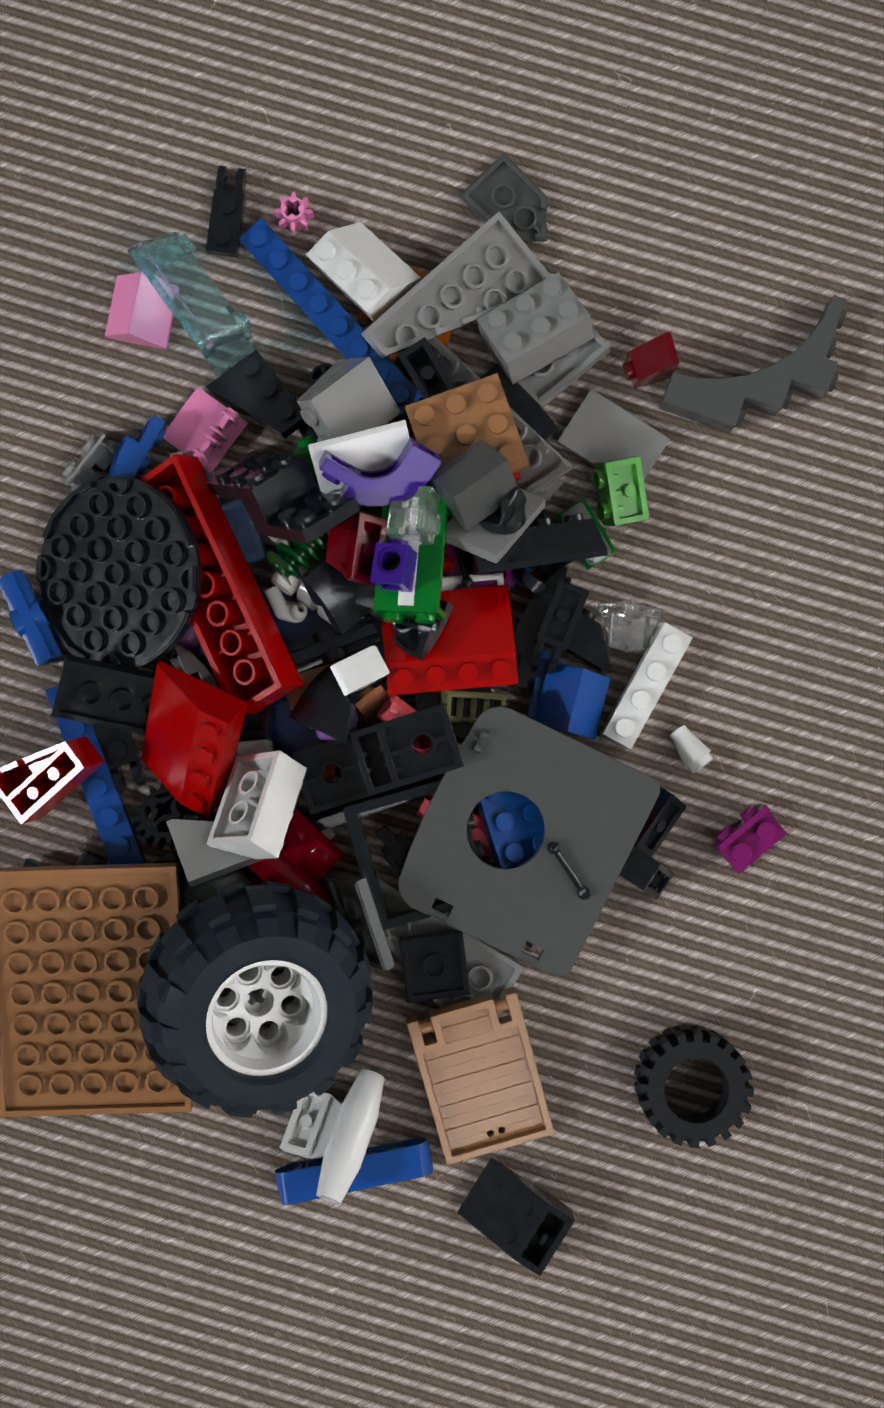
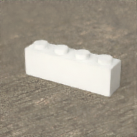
[599,622,693,750]

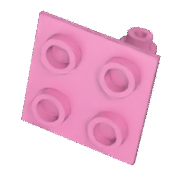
[163,387,248,474]

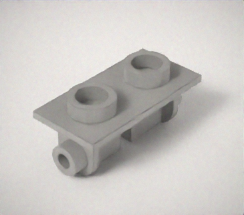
[62,433,119,491]

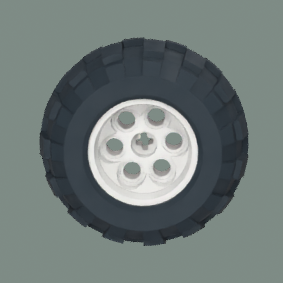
[137,881,373,1118]

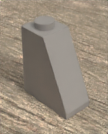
[166,819,264,887]

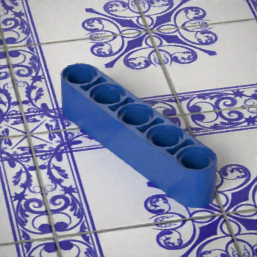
[275,1137,434,1205]

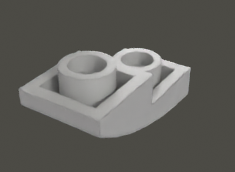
[168,645,220,689]

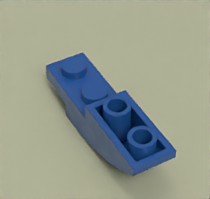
[108,415,166,480]

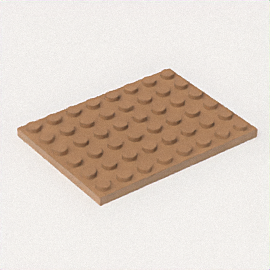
[0,863,193,1117]

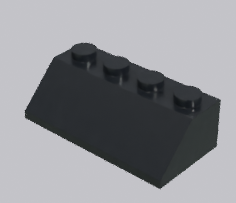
[464,513,608,575]

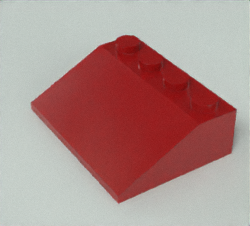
[381,585,518,696]
[141,661,248,818]

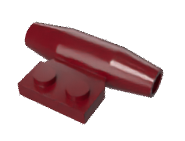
[248,810,344,909]

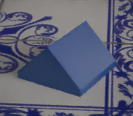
[535,665,610,740]

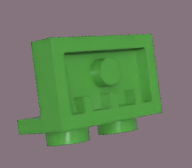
[592,456,650,526]

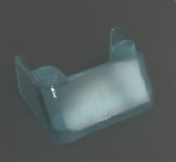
[127,231,257,376]

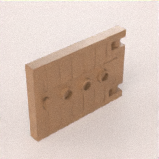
[406,987,555,1165]

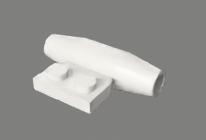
[279,1069,385,1204]

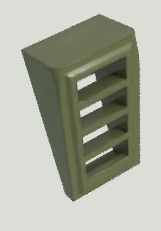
[438,690,507,724]

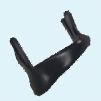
[479,487,527,535]

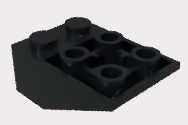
[457,1157,575,1276]

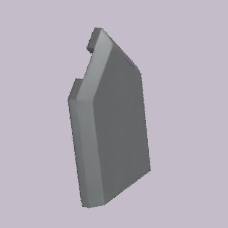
[459,153,547,242]

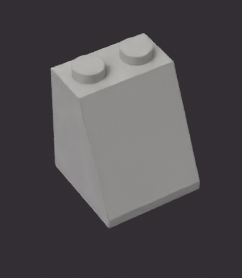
[297,357,401,442]

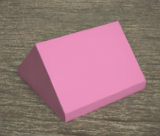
[105,272,179,350]

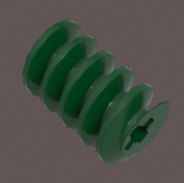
[266,530,329,585]

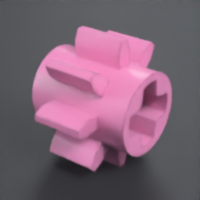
[274,192,314,235]

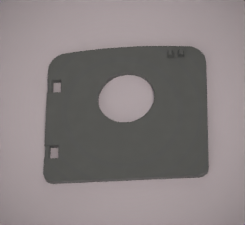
[398,706,660,977]

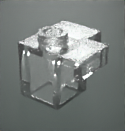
[386,486,441,545]
[596,601,664,652]

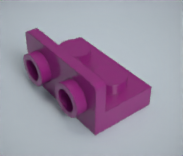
[712,804,787,874]

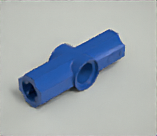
[0,570,64,667]

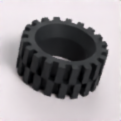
[634,1025,754,1148]

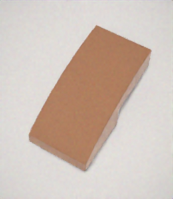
[355,685,390,725]

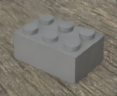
[476,272,594,385]

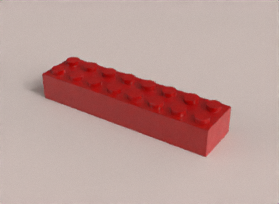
[139,454,304,715]

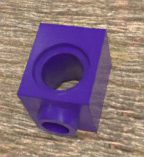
[370,538,417,592]

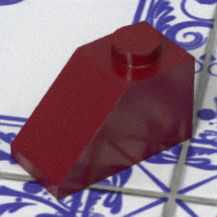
[623,332,679,389]

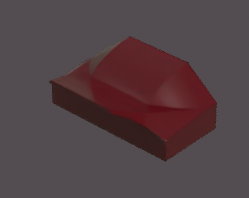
[325,513,388,587]

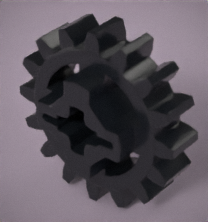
[132,783,202,850]

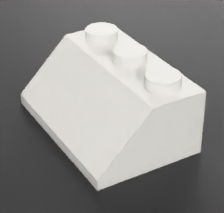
[306,222,422,322]
[308,420,410,496]
[207,750,307,859]

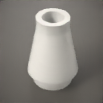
[669,725,713,773]

